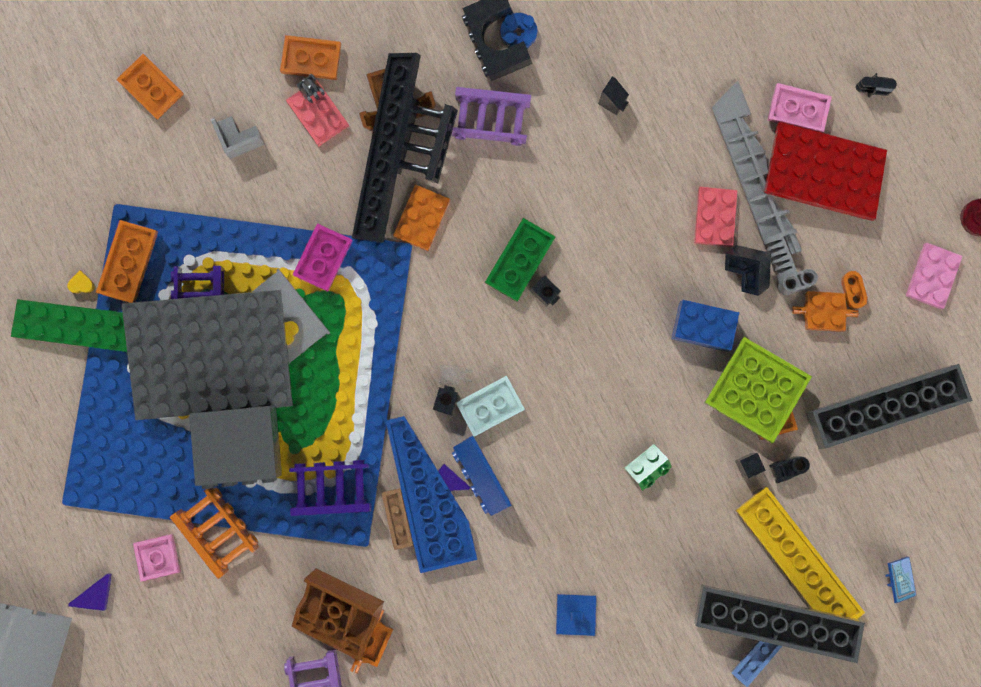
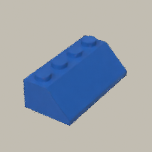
[452,436,512,516]

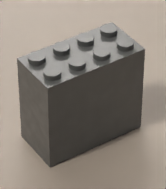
[189,406,282,489]

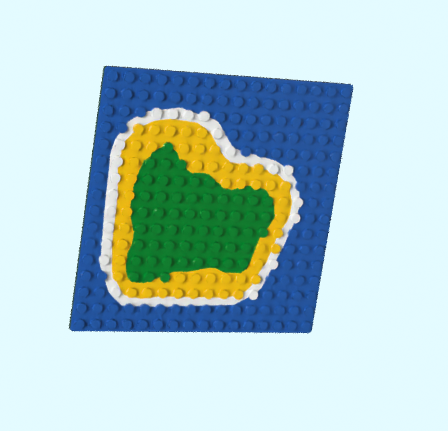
[62,204,412,547]

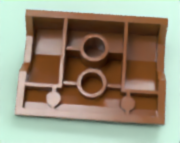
[291,568,384,661]

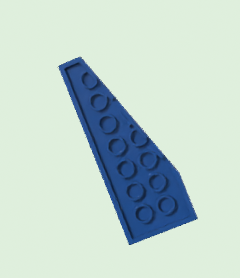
[386,416,477,573]

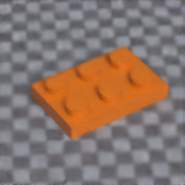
[280,35,342,80]
[116,54,184,120]
[393,184,450,251]

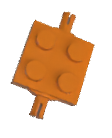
[792,291,859,332]
[350,609,394,674]

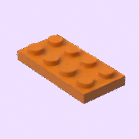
[96,220,158,303]

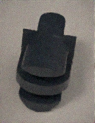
[856,73,897,97]
[296,74,325,103]

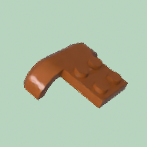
[359,69,436,131]

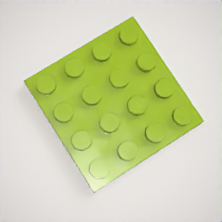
[704,337,812,443]

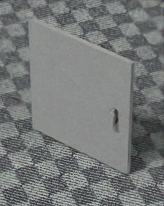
[252,269,330,363]

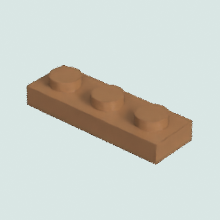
[381,488,414,550]

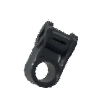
[769,456,810,483]

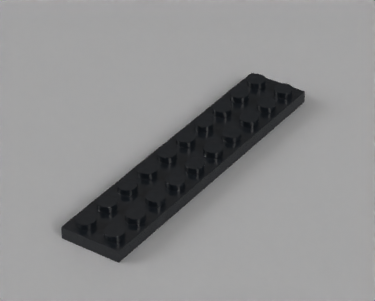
[352,53,421,243]

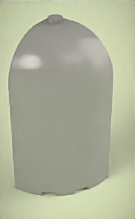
[0,603,72,687]

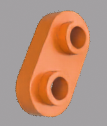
[841,271,867,309]

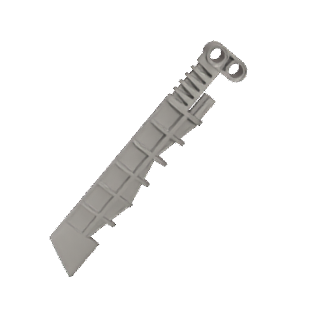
[712,81,818,295]

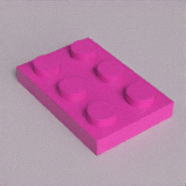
[293,223,353,292]

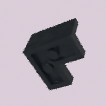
[725,245,771,296]

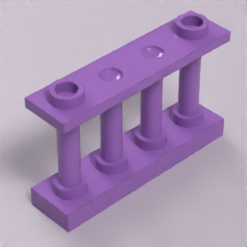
[451,87,531,146]
[284,649,342,687]

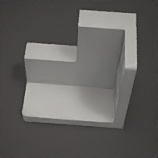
[211,116,265,159]

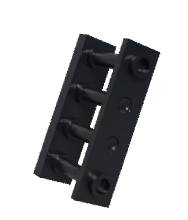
[397,97,458,184]

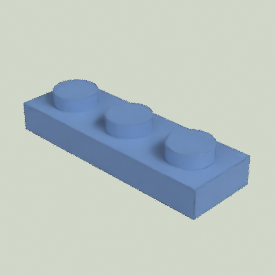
[731,641,782,687]

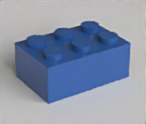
[671,300,740,352]

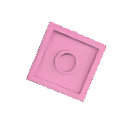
[133,534,181,582]

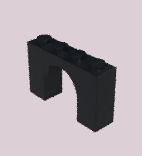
[462,0,533,81]

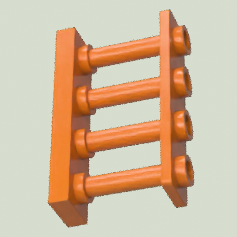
[170,487,259,579]

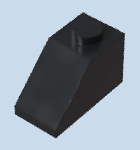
[598,76,629,116]

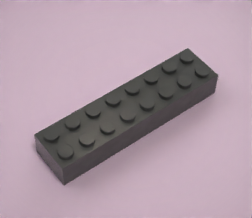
[806,364,973,449]
[694,584,865,663]

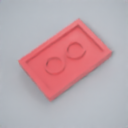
[286,79,349,147]
[694,187,737,247]

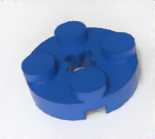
[500,13,538,49]

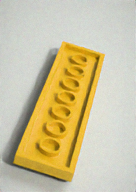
[735,487,865,619]

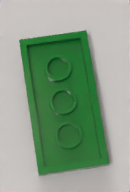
[485,218,556,302]

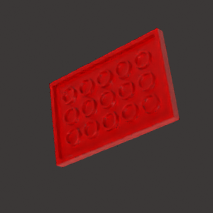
[764,122,887,221]

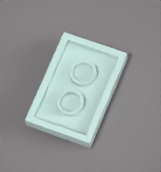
[456,376,525,437]

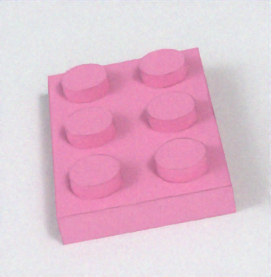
[767,83,832,133]
[906,243,962,309]

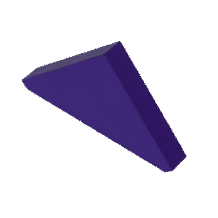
[438,464,471,491]
[68,573,112,611]

